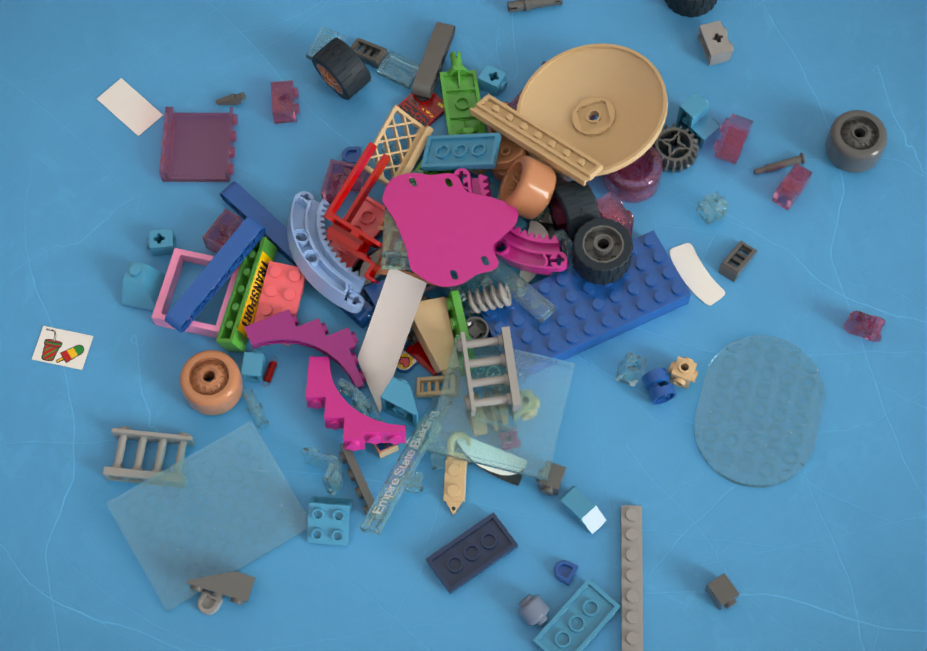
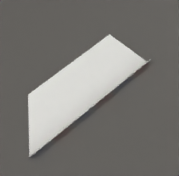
[357,267,427,415]

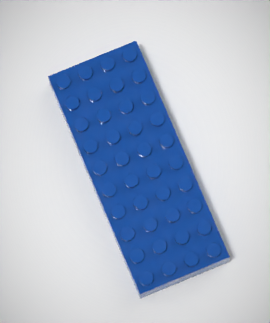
[478,230,691,381]

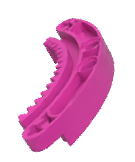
[454,168,569,275]

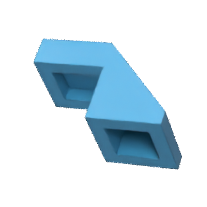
[559,486,607,534]

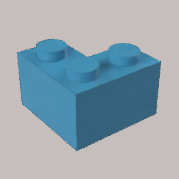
[676,93,720,149]

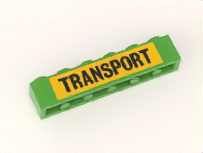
[216,237,277,353]

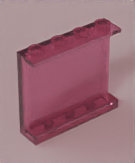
[159,107,238,182]

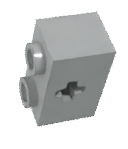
[697,20,734,66]

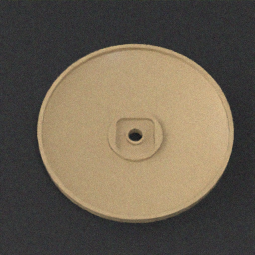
[516,43,668,176]

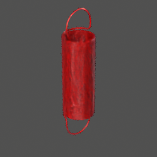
[263,356,277,387]

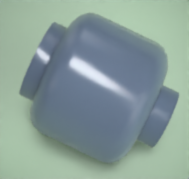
[518,594,549,626]

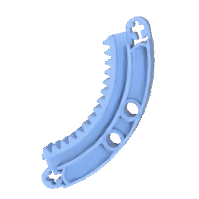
[287,191,366,313]

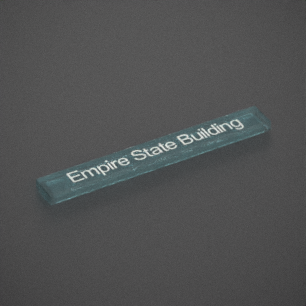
[359,396,453,535]

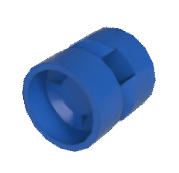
[642,368,677,405]

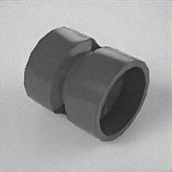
[466,316,489,350]

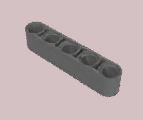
[412,21,456,98]

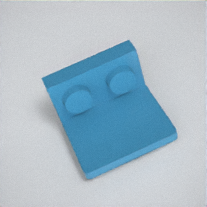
[307,496,353,546]

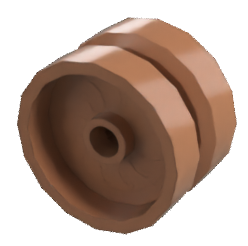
[491,134,530,181]

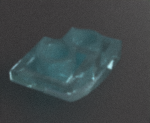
[337,378,372,415]

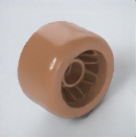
[498,156,556,219]
[180,350,243,416]

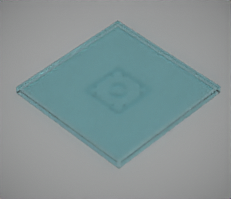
[426,335,575,481]

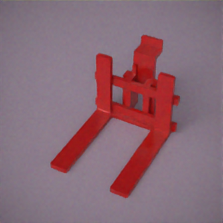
[323,142,397,284]

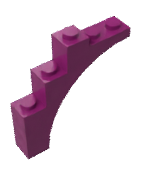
[244,309,366,391]

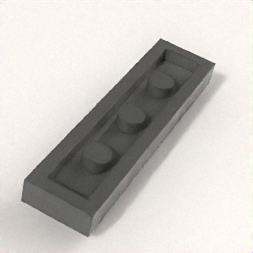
[339,444,381,522]

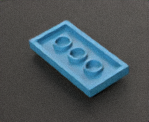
[421,133,501,171]
[533,578,621,651]

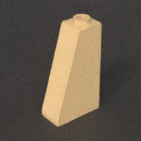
[411,297,460,375]

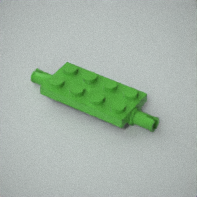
[439,51,486,135]

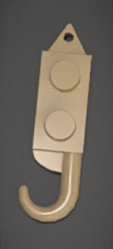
[443,432,471,515]

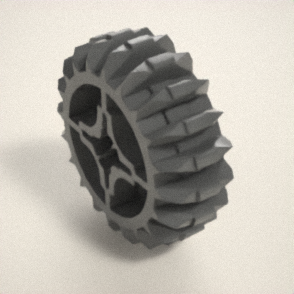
[648,124,699,174]

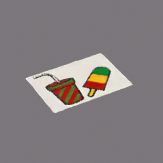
[32,326,94,370]

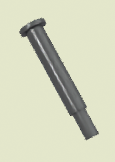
[754,153,805,175]

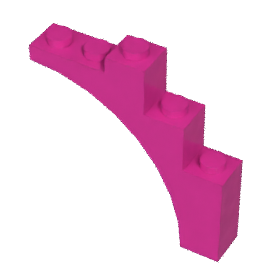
[306,356,406,451]

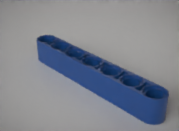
[165,217,266,333]

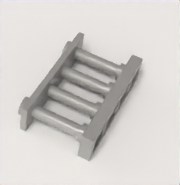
[457,326,522,416]
[103,426,195,489]

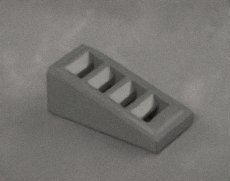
[351,38,390,70]
[718,241,757,282]

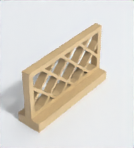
[363,105,434,185]

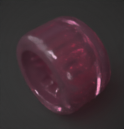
[604,146,663,203]

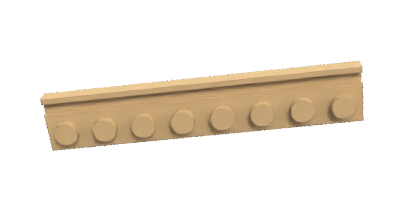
[470,94,603,186]

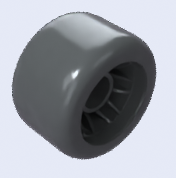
[826,110,887,173]

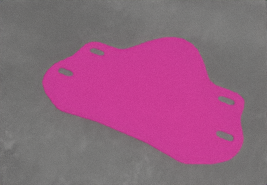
[382,173,518,287]

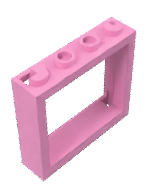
[152,248,241,338]

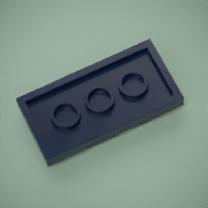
[426,512,518,594]

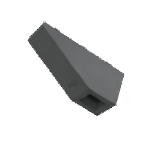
[187,571,255,605]

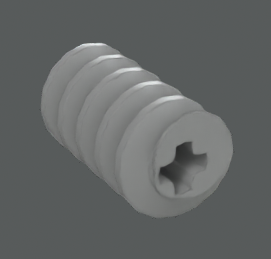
[467,283,512,314]

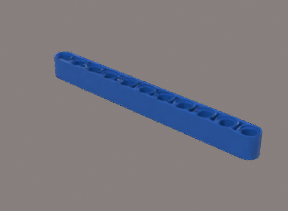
[220,181,375,329]

